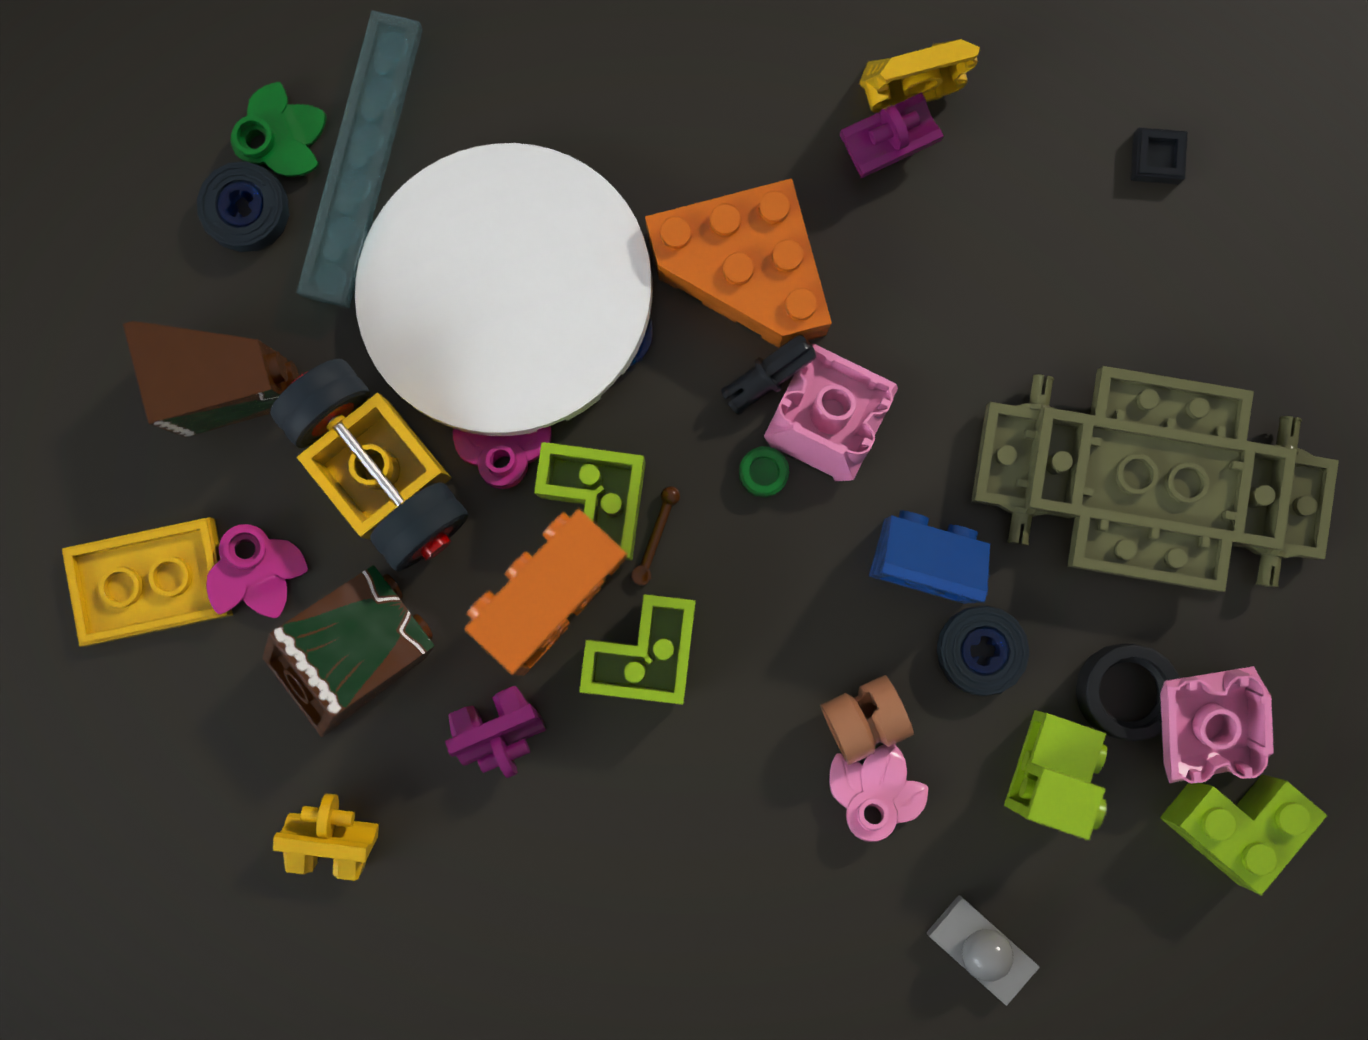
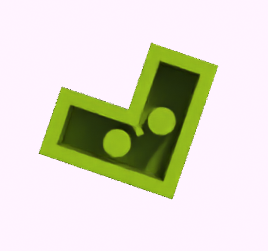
[534,442,646,561]
[579,594,696,704]
[1004,710,1107,840]
[1160,774,1328,896]

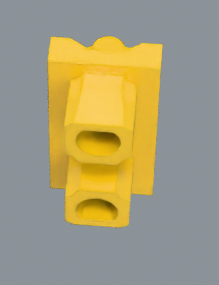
[273,793,379,881]

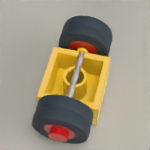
[270,359,469,571]

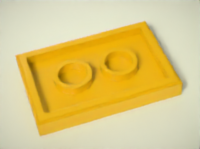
[62,517,233,647]

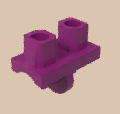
[840,92,944,178]
[445,686,547,778]

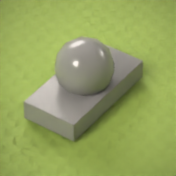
[926,895,1040,1006]

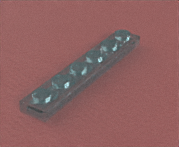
[296,10,423,308]

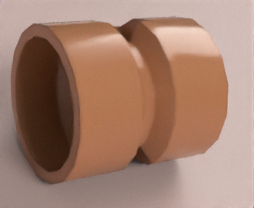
[820,675,914,765]

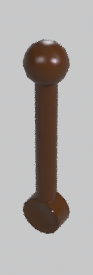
[631,486,680,585]

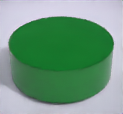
[739,446,789,498]

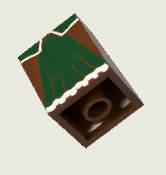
[123,321,299,437]
[262,565,435,738]

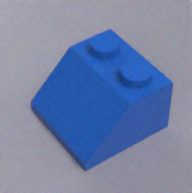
[869,510,990,604]

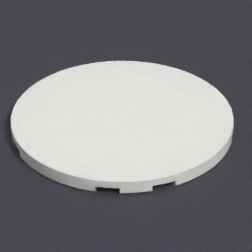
[355,143,653,436]

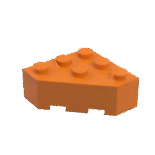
[645,178,832,348]
[464,509,627,676]

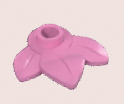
[829,744,928,842]

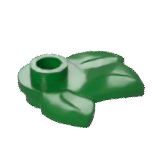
[231,82,327,177]

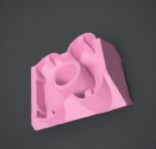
[764,344,898,482]
[1160,666,1274,783]

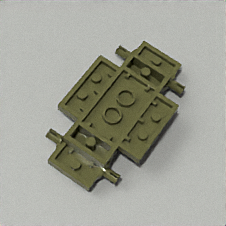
[971,366,1339,592]

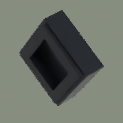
[1131,128,1188,184]

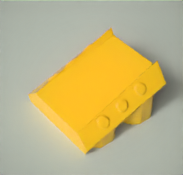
[859,39,980,113]

